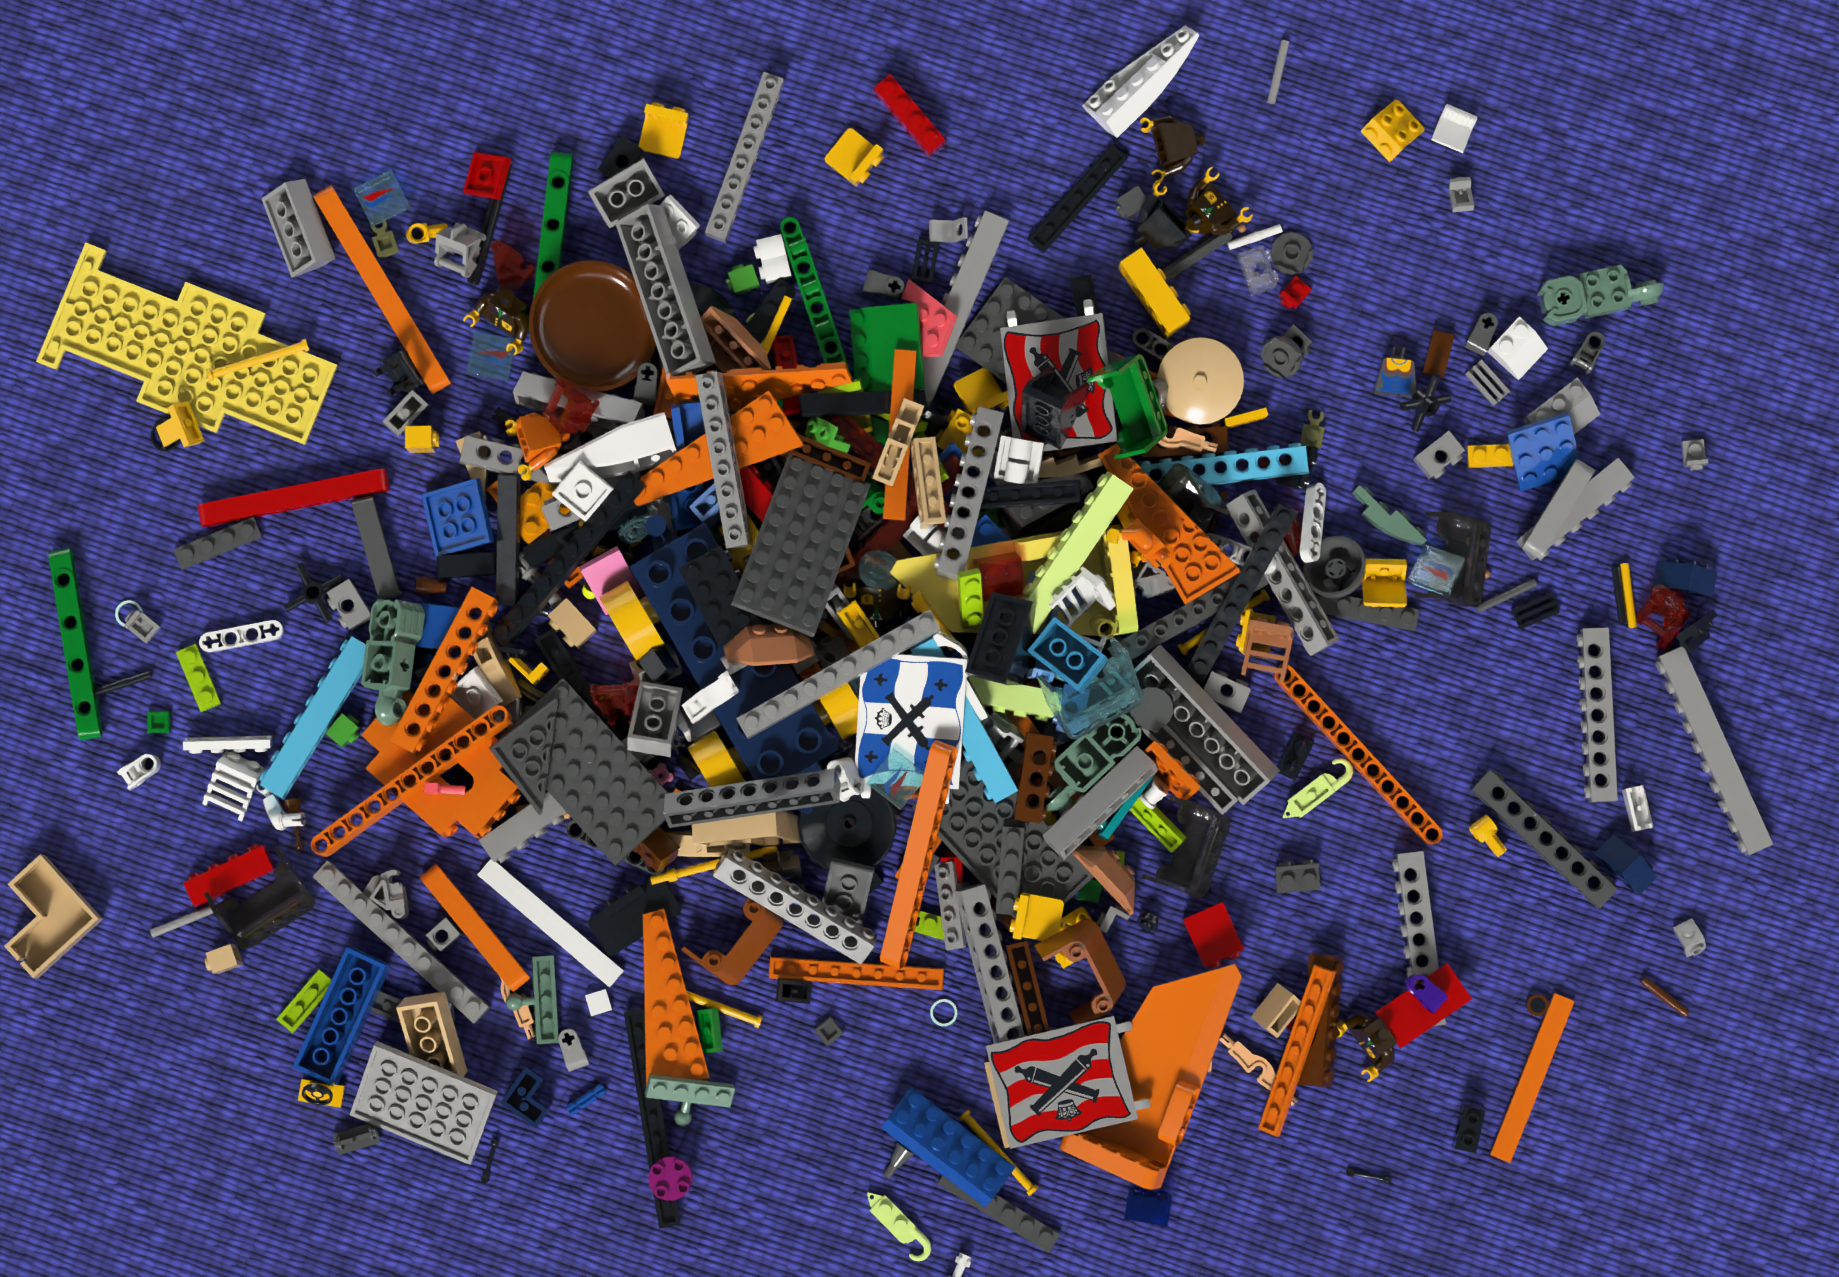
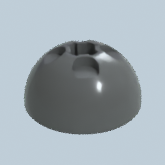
[1303,536,1366,598]

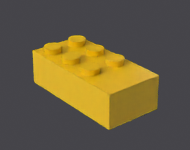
[1118,247,1191,339]

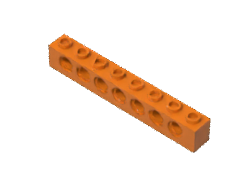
[390,587,498,756]

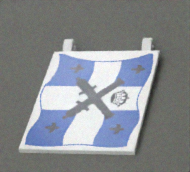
[855,654,967,804]

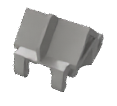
[434,223,486,278]
[1131,560,1175,598]
[981,712,1025,762]
[364,870,409,919]

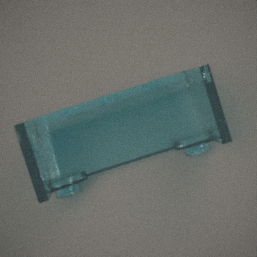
[1037,637,1143,739]

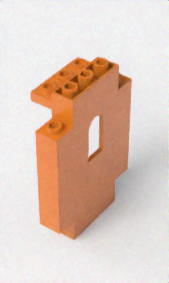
[361,687,521,839]

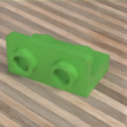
[804,417,850,453]

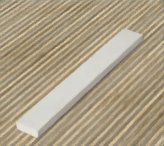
[477,859,624,987]

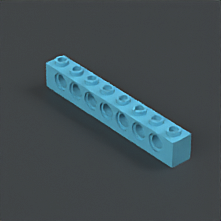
[1138,443,1309,491]

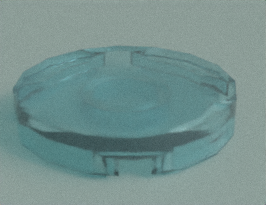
[858,550,898,590]

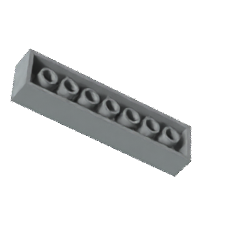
[615,203,716,376]
[1124,644,1280,805]

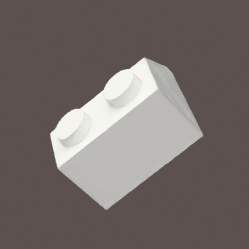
[1487,316,1548,380]

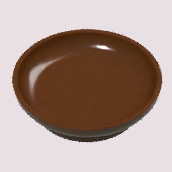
[529,260,656,391]

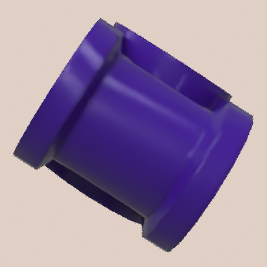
[1406,974,1448,1014]

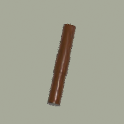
[1640,976,1690,1017]

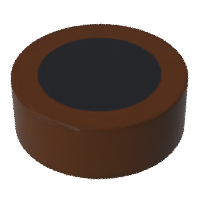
[1526,994,1549,1016]

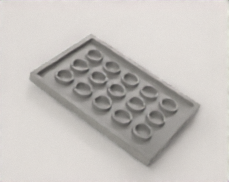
[350,1041,498,1165]

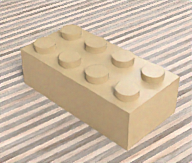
[396,991,468,1077]

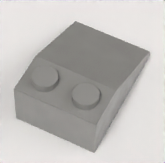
[627,681,683,757]

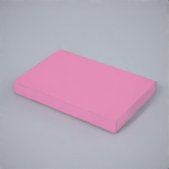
[579,546,644,615]

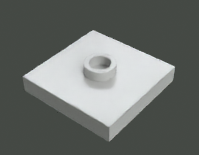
[552,460,613,522]
[449,666,503,719]

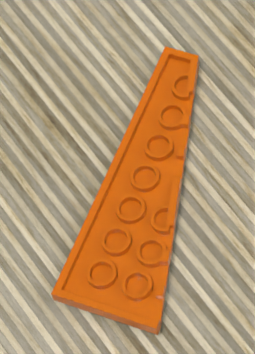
[666,362,852,411]
[634,391,805,506]
[1098,444,1241,605]
[642,909,710,1086]

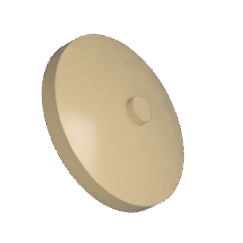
[1157,337,1244,424]

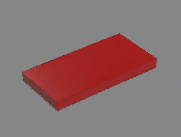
[1375,963,1472,1049]

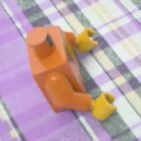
[505,413,570,481]
[1106,518,1172,568]

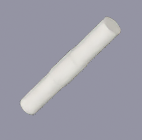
[1227,224,1282,250]

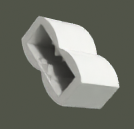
[753,234,792,284]

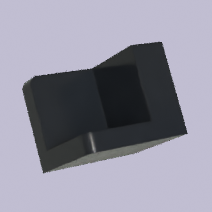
[639,647,679,682]

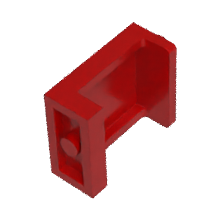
[1182,902,1244,970]

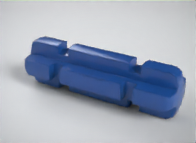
[566,1084,607,1115]

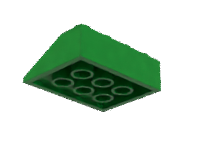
[849,303,925,392]

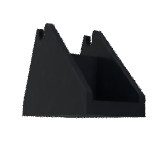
[1022,366,1090,449]
[965,592,1036,685]

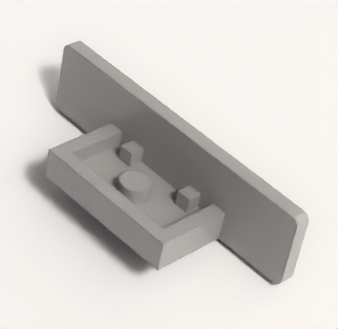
[935,861,970,950]

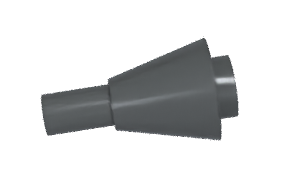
[883,1141,914,1179]

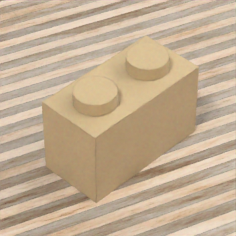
[548,598,597,649]
[204,944,244,974]
[1251,983,1301,1038]

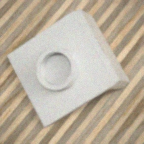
[1431,104,1478,153]
[678,710,722,742]

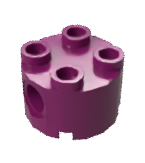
[648,1156,693,1201]

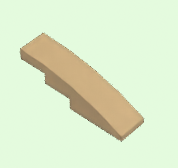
[872,398,925,487]
[1039,453,1103,478]

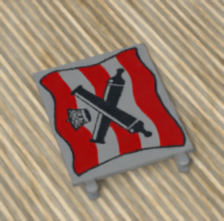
[1000,299,1118,452]
[986,1016,1151,1149]

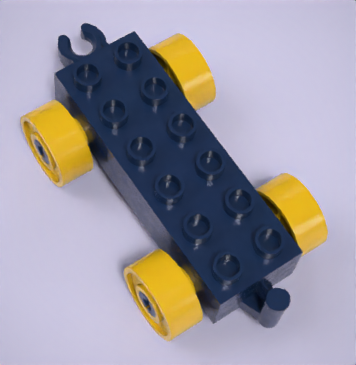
[599,513,859,814]

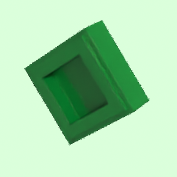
[147,711,170,733]
[1077,879,1102,903]

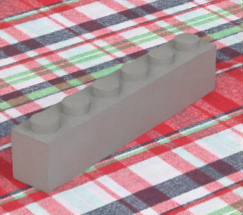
[513,371,645,430]
[1516,458,1635,561]
[1043,746,1158,860]

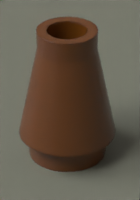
[415,575,446,596]

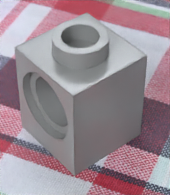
[426,918,462,952]

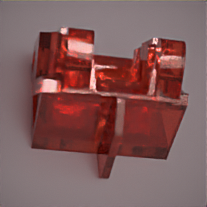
[491,240,536,290]
[542,379,600,434]
[1636,584,1691,643]
[590,682,639,726]

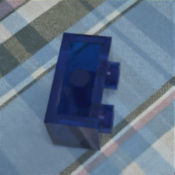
[1124,1186,1172,1226]

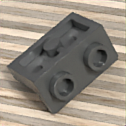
[1274,860,1321,894]

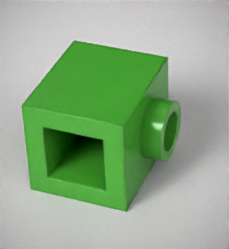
[726,264,760,296]
[325,713,361,748]

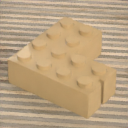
[692,811,801,847]
[4,854,103,978]

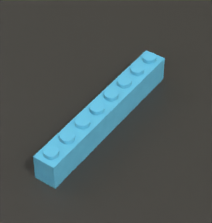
[259,636,366,800]
[910,636,1018,803]

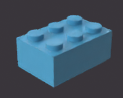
[1028,617,1109,694]

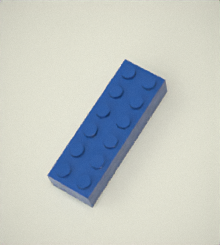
[293,947,391,1086]
[880,1087,1015,1207]

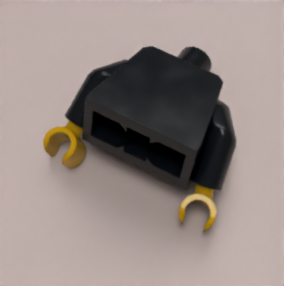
[1134,181,1200,250]

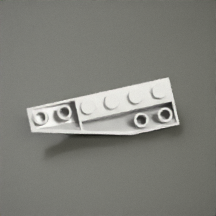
[1082,25,1199,138]
[544,412,677,482]

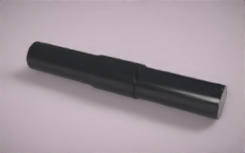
[1611,567,1627,624]
[95,670,152,696]

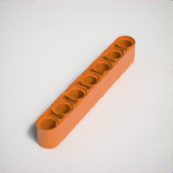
[419,863,530,992]

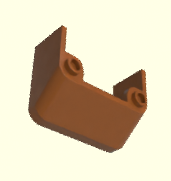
[681,898,783,985]
[1034,918,1126,1025]

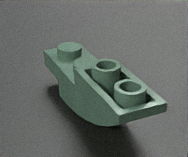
[1352,485,1427,546]

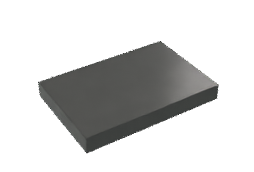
[822,857,875,925]

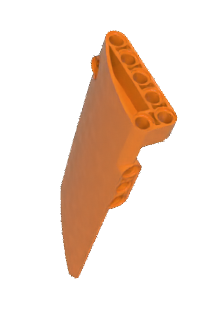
[1059,964,1242,1190]

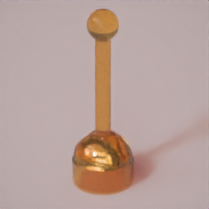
[283,798,303,851]

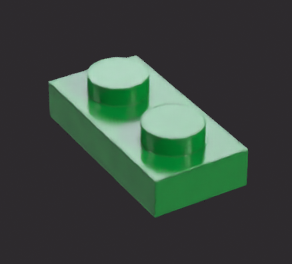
[697,1008,723,1054]

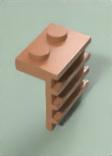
[1241,618,1295,683]

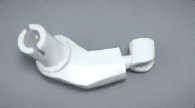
[256,784,306,831]

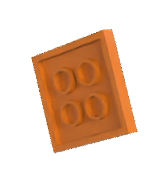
[1143,741,1201,803]

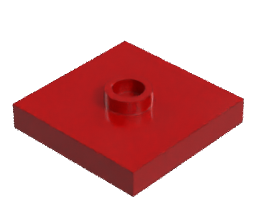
[463,152,511,200]

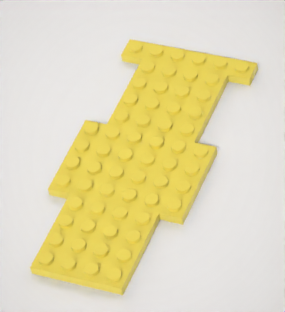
[36,242,338,445]

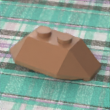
[701,306,771,373]
[723,623,814,666]
[1072,845,1135,916]

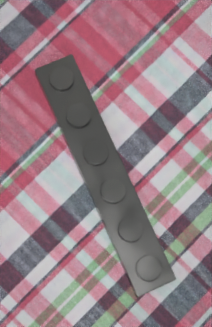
[1311,589,1419,632]
[937,1175,1060,1253]

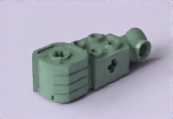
[1537,265,1664,326]
[361,599,425,726]
[1045,707,1141,814]

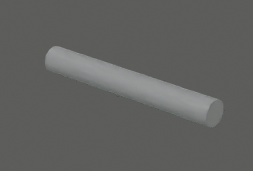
[1267,40,1290,104]
[150,905,214,938]

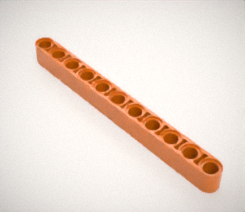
[313,185,451,394]
[1273,665,1443,845]
[311,705,512,857]
[880,740,958,969]

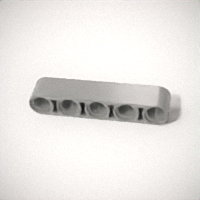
[1522,458,1595,559]

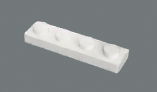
[183,736,273,754]

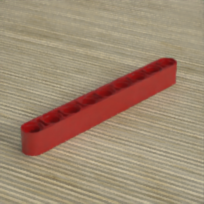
[197,468,390,527]

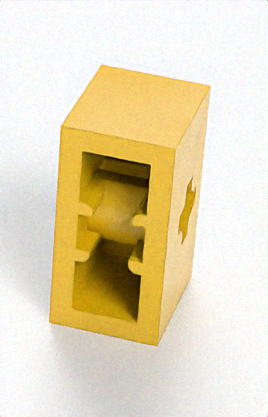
[405,426,440,453]

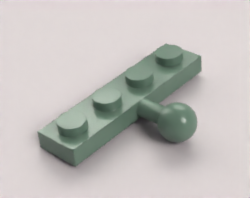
[506,956,559,1044]
[645,1074,735,1126]

